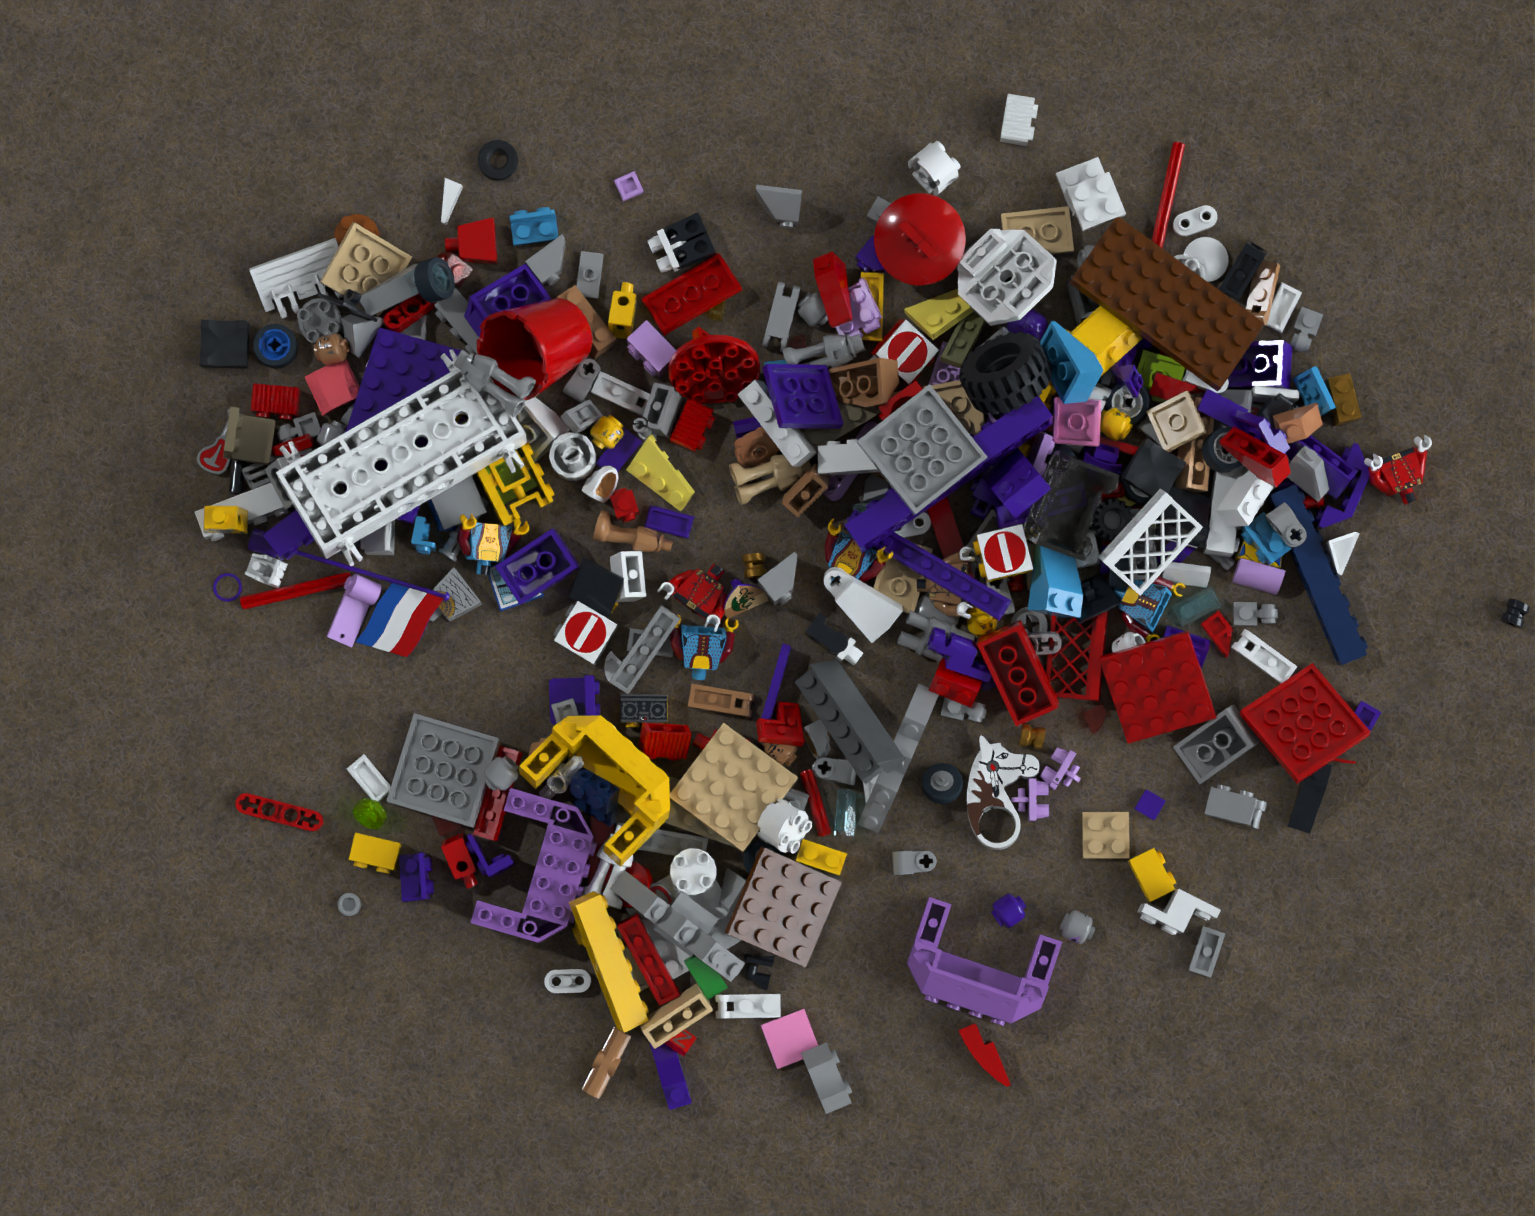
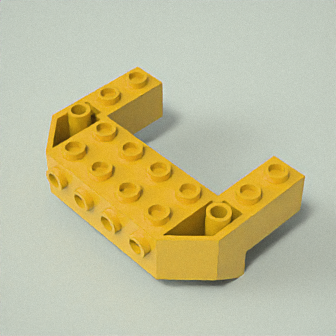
[519,715,670,867]

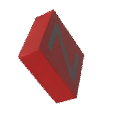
[665,1029,697,1057]

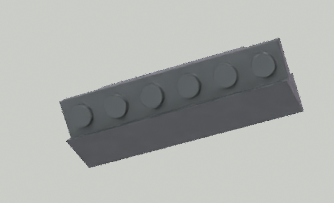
[795,659,906,784]

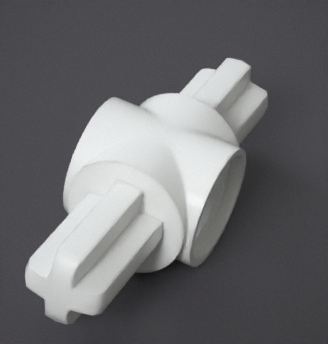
[539,755,584,800]

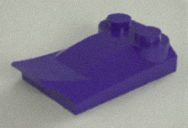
[464,263,551,337]

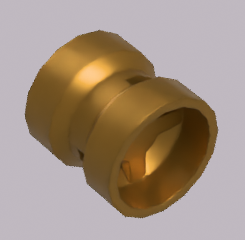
[742,553,767,579]
[1019,723,1046,750]

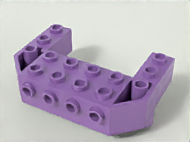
[471,788,597,943]
[906,897,1062,1026]

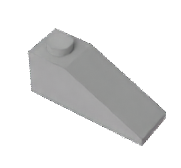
[359,264,419,316]

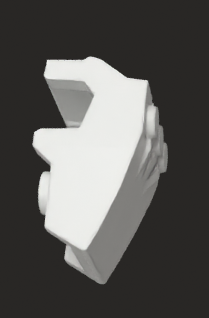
[245,553,288,588]

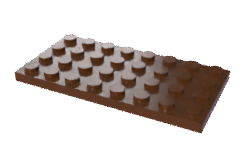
[1069,217,1264,392]

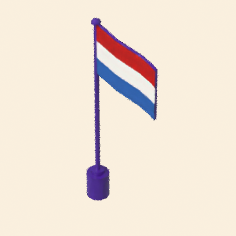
[248,528,450,657]

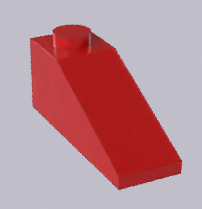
[813,251,853,328]
[1219,426,1291,488]

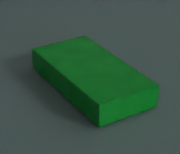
[684,954,728,1000]

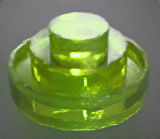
[353,798,387,829]

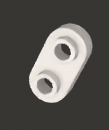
[1173,205,1217,237]
[895,512,931,538]
[544,969,591,993]

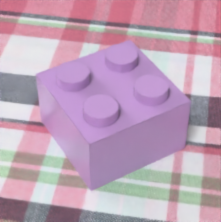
[627,320,676,378]

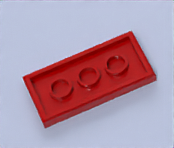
[641,253,742,336]

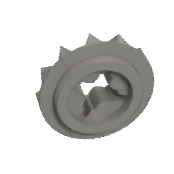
[1011,607,1047,644]

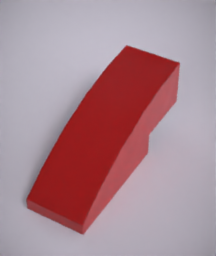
[958,1023,1011,1087]

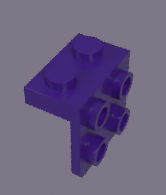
[549,675,600,725]

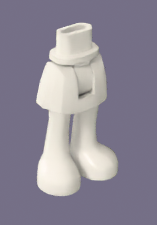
[582,825,633,910]

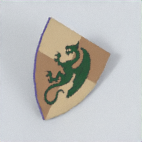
[724,579,769,618]

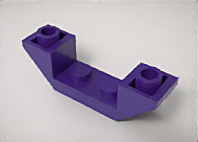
[1110,336,1154,398]
[1314,443,1370,530]

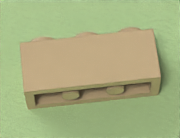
[640,983,713,1049]

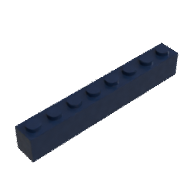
[1267,484,1368,665]

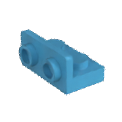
[509,207,558,246]
[1292,366,1336,416]
[1241,512,1292,566]
[411,516,437,555]

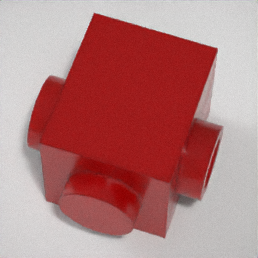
[610,488,639,523]

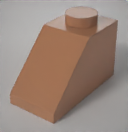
[1273,402,1323,444]

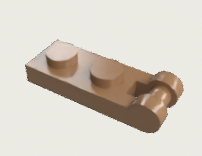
[1245,261,1280,325]
[688,684,755,718]

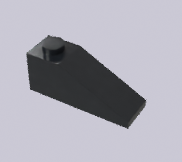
[1287,764,1333,833]

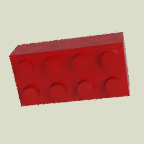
[977,620,1059,726]

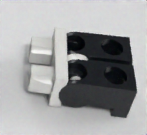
[647,212,716,273]
[804,613,863,666]

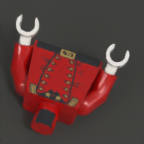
[1364,435,1432,505]
[657,564,727,632]

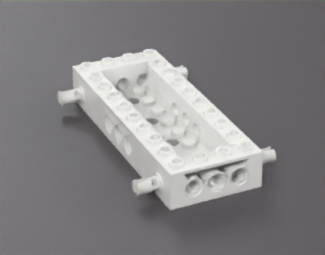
[276,349,527,566]

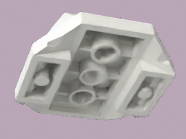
[958,229,1057,326]

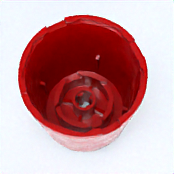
[476,298,592,401]

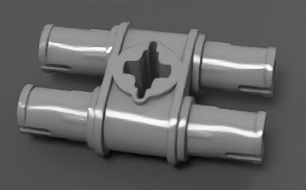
[897,611,975,663]

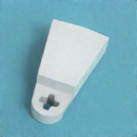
[824,567,903,643]

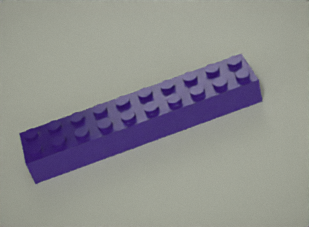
[845,396,1053,554]

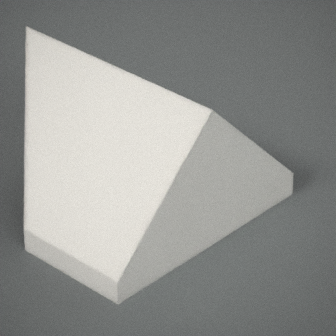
[1322,532,1360,577]

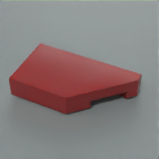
[1149,373,1198,400]
[271,433,313,456]
[1200,610,1233,658]

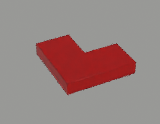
[756,701,804,747]

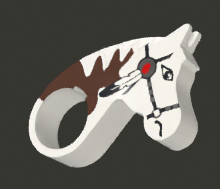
[967,735,1039,850]

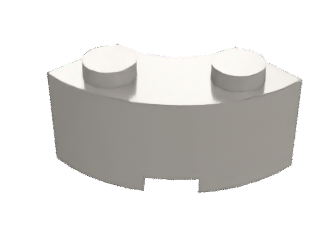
[801,1042,852,1114]

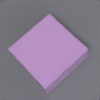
[614,171,644,201]

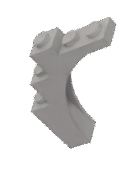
[858,683,939,833]
[610,870,745,982]

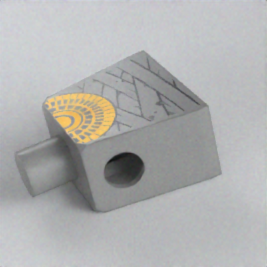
[430,568,482,622]

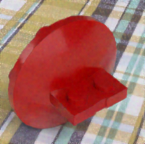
[874,193,966,286]
[668,327,760,404]

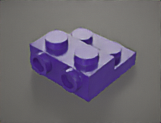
[1231,410,1290,454]

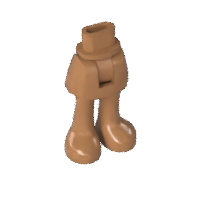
[593,510,673,552]

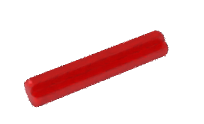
[800,769,831,837]

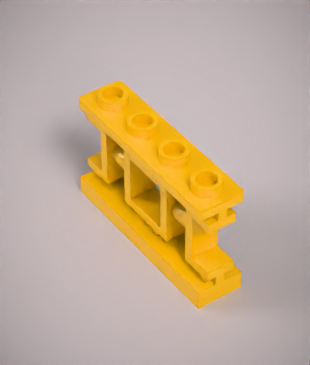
[476,442,554,526]

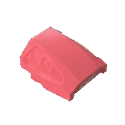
[305,359,360,417]

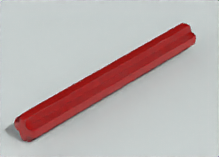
[1151,142,1185,249]
[240,572,352,609]

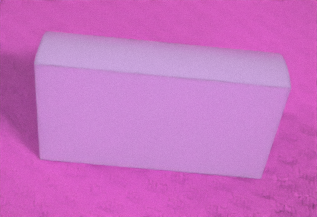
[1232,558,1286,595]

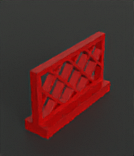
[1046,611,1109,702]

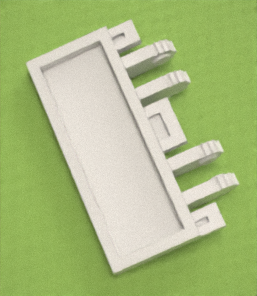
[249,238,343,319]

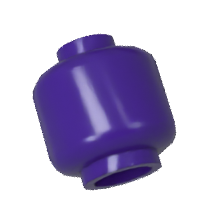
[991,893,1026,928]

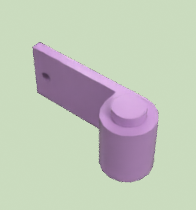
[326,574,381,647]

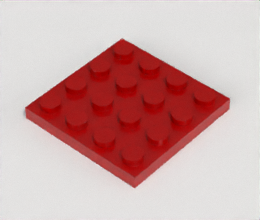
[1099,630,1216,744]
[1239,663,1371,784]

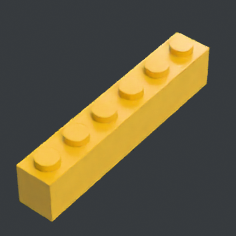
[568,891,649,1033]

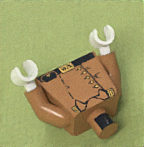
[917,547,975,619]

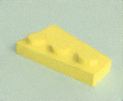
[904,289,974,340]
[627,434,695,512]

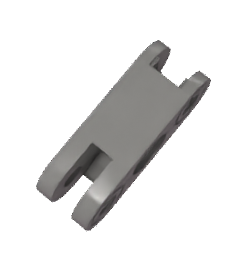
[762,282,801,352]

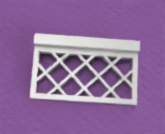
[1098,489,1203,596]

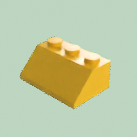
[1070,306,1142,377]

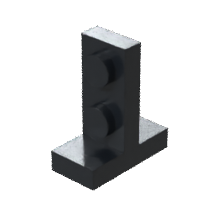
[1219,240,1267,301]

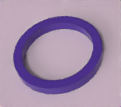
[213,573,242,602]

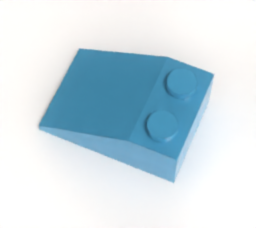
[1040,321,1104,404]
[1028,542,1083,618]

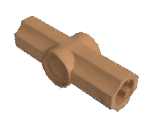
[582,1027,632,1099]

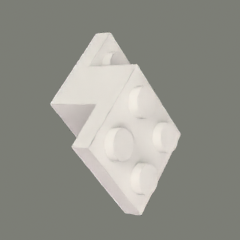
[1056,157,1126,232]
[1137,889,1221,935]

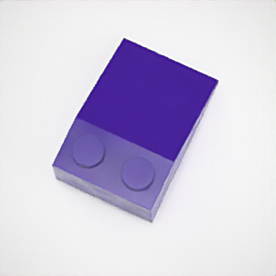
[1227,340,1292,391]
[983,448,1051,518]
[495,528,580,605]

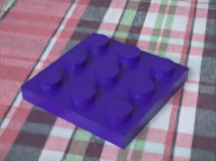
[762,364,843,429]

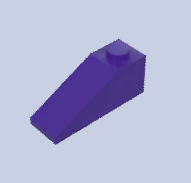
[649,1042,692,1110]

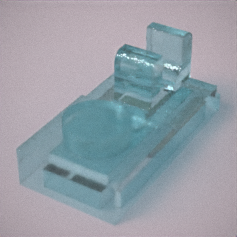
[1171,586,1222,627]
[834,789,863,837]

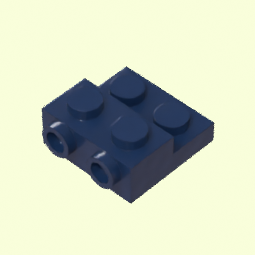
[570,767,620,827]

